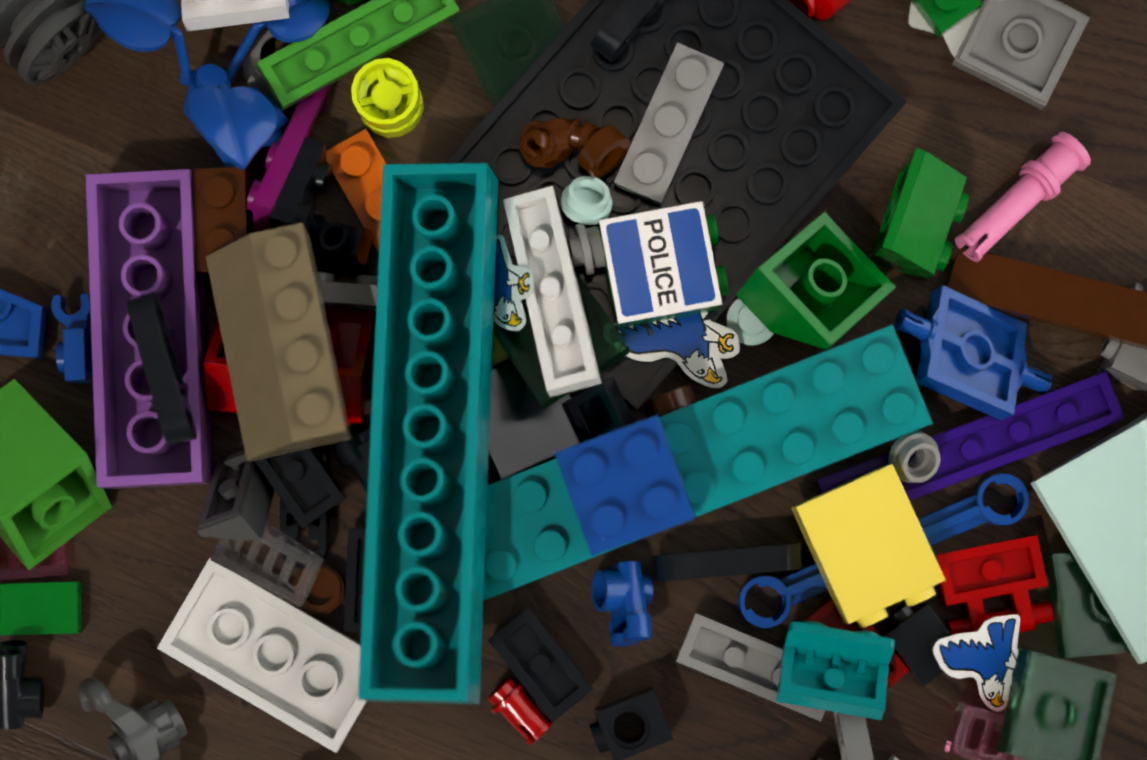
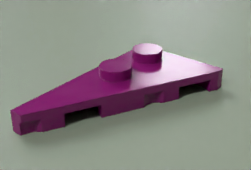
[247,83,333,233]

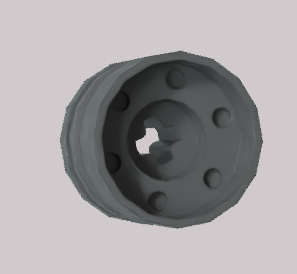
[0,0,102,87]

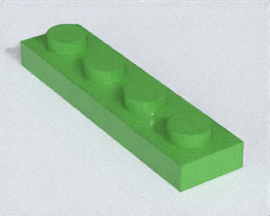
[256,0,460,111]

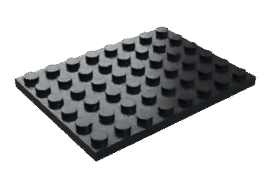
[444,0,907,410]

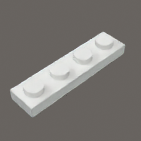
[503,186,602,397]

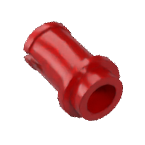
[487,677,553,745]

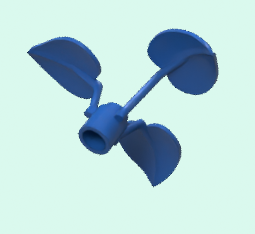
[84,0,330,170]

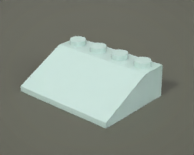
[1031,412,1147,664]

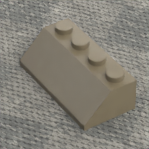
[206,223,353,462]

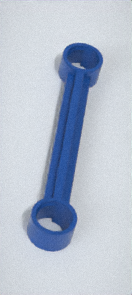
[737,473,1029,628]

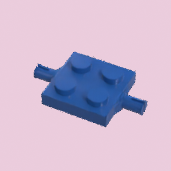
[894,285,1052,421]

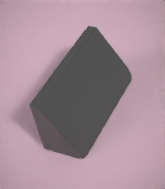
[197,450,275,541]

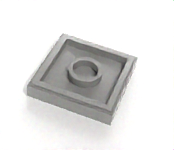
[951,0,1090,110]

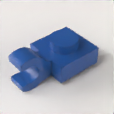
[51,293,93,384]

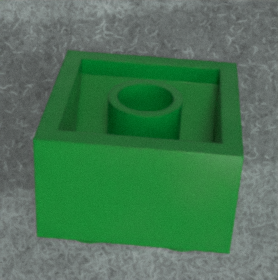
[869,148,970,281]
[735,211,896,350]

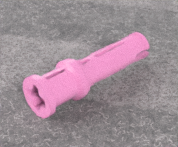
[955,131,1091,262]

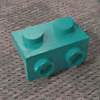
[776,621,895,720]

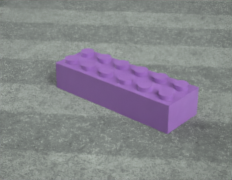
[85,169,213,489]

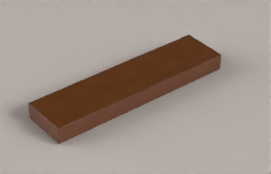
[947,247,1147,349]

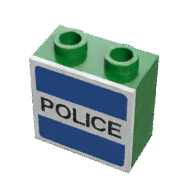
[598,201,729,329]

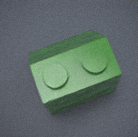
[0,379,112,570]

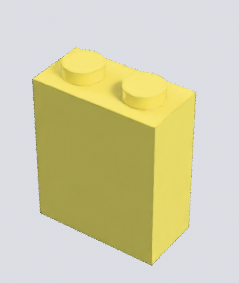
[791,464,946,628]

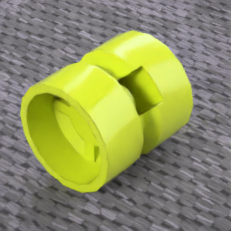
[351,58,424,138]

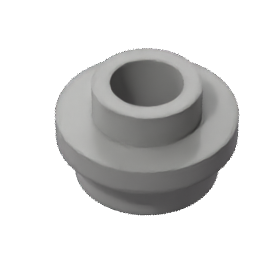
[567,224,606,276]
[888,431,940,483]

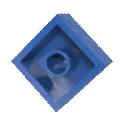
[554,415,696,556]

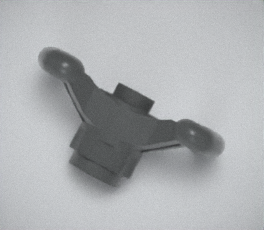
[78,677,187,760]

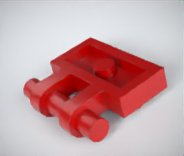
[934,535,1054,635]

